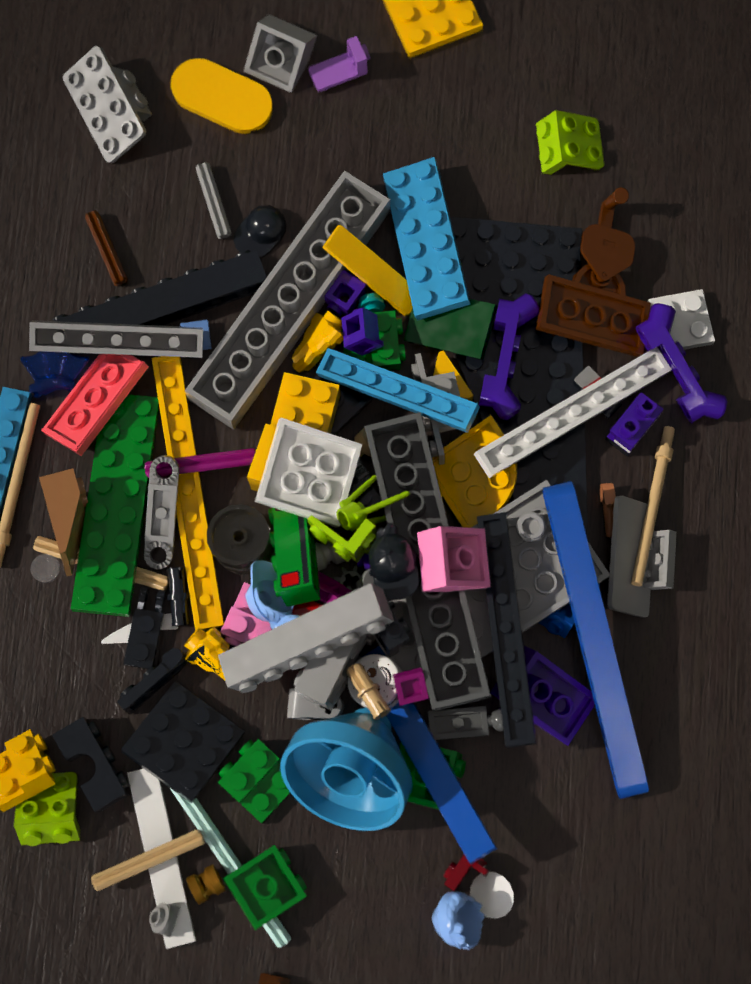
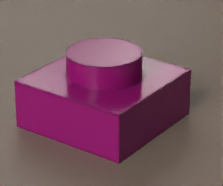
[392,667,429,706]

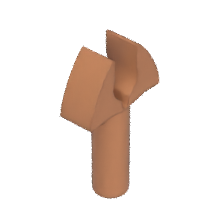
[600,483,616,538]

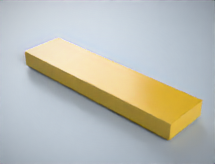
[322,225,412,316]

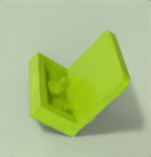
[536,110,604,175]
[307,515,377,563]
[14,772,80,846]

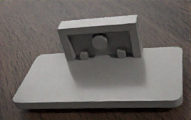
[63,46,152,163]
[607,496,677,618]

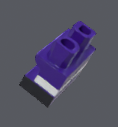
[605,392,663,456]

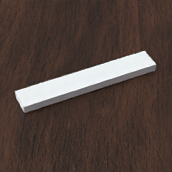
[127,769,196,949]

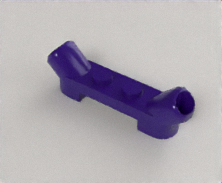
[479,293,539,420]
[636,303,727,423]

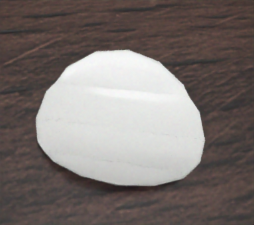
[470,871,514,919]

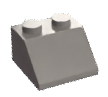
[244,14,317,92]

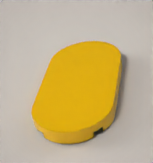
[171,59,273,134]

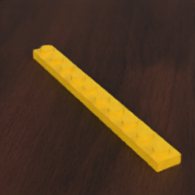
[152,356,224,631]

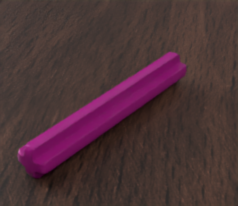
[145,448,256,478]

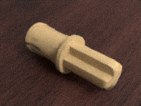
[346,663,391,720]

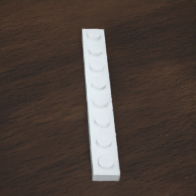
[474,347,672,478]

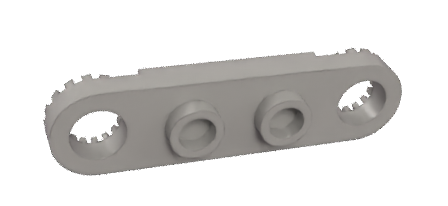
[144,455,179,569]

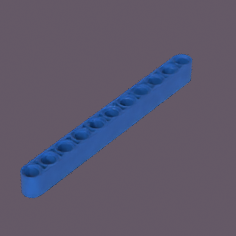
[542,481,649,799]

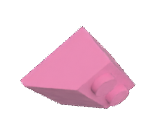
[417,526,491,592]

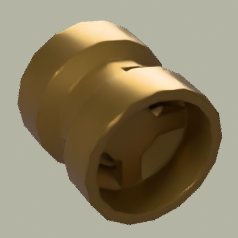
[186,864,226,905]

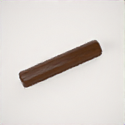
[85,210,128,286]

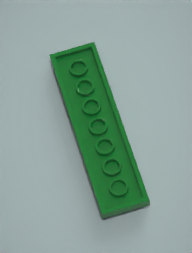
[71,395,159,617]

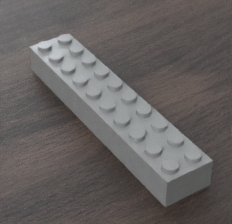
[185,171,390,430]

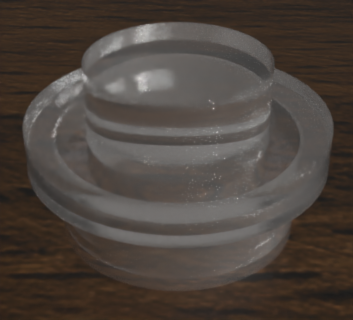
[31,554,60,583]

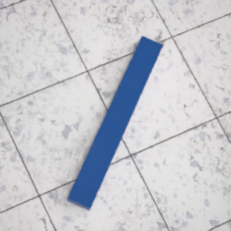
[362,646,497,864]

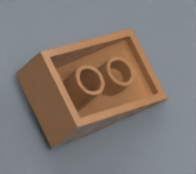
[39,468,88,576]

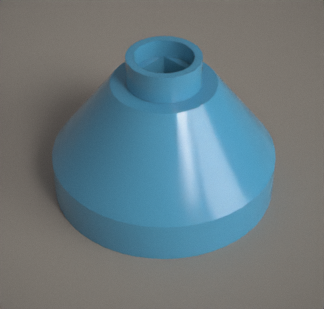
[280,707,412,831]

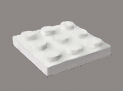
[255,418,362,528]

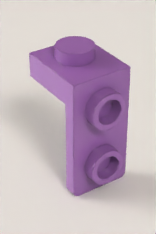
[309,36,370,92]

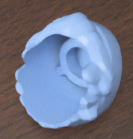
[432,891,485,949]

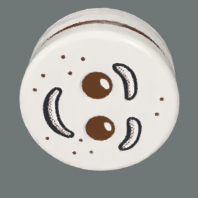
[348,654,403,708]

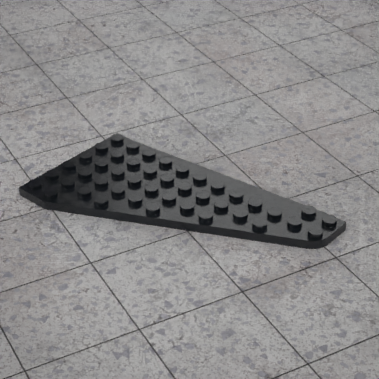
[450,216,588,537]

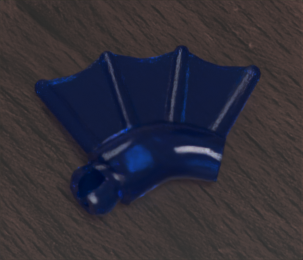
[20,351,89,398]

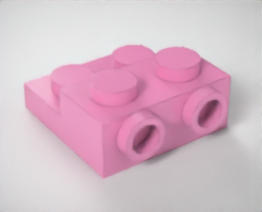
[220,582,272,647]

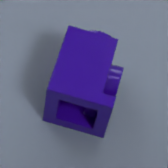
[325,270,366,317]
[341,307,384,356]

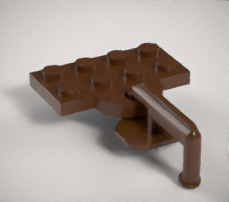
[536,187,651,357]

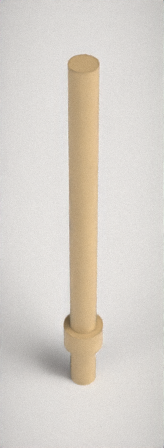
[0,403,40,568]
[631,426,675,586]

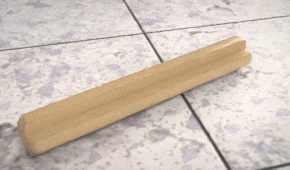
[91,830,204,891]

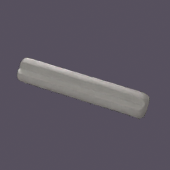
[196,162,231,239]

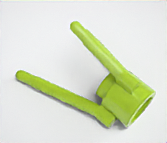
[337,475,410,531]

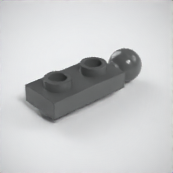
[428,706,504,741]

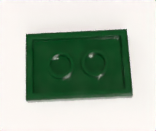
[404,299,498,360]

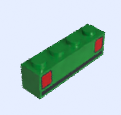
[268,507,321,607]

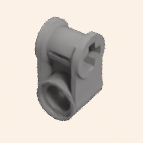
[287,689,344,720]

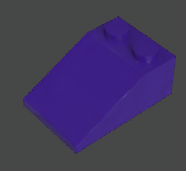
[490,646,595,746]

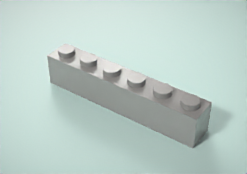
[29,320,203,358]
[218,583,394,693]

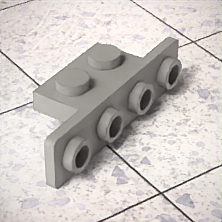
[411,353,460,465]

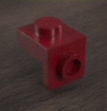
[443,854,489,891]

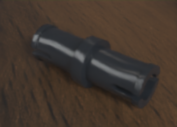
[167,567,190,626]

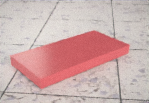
[41,354,149,456]

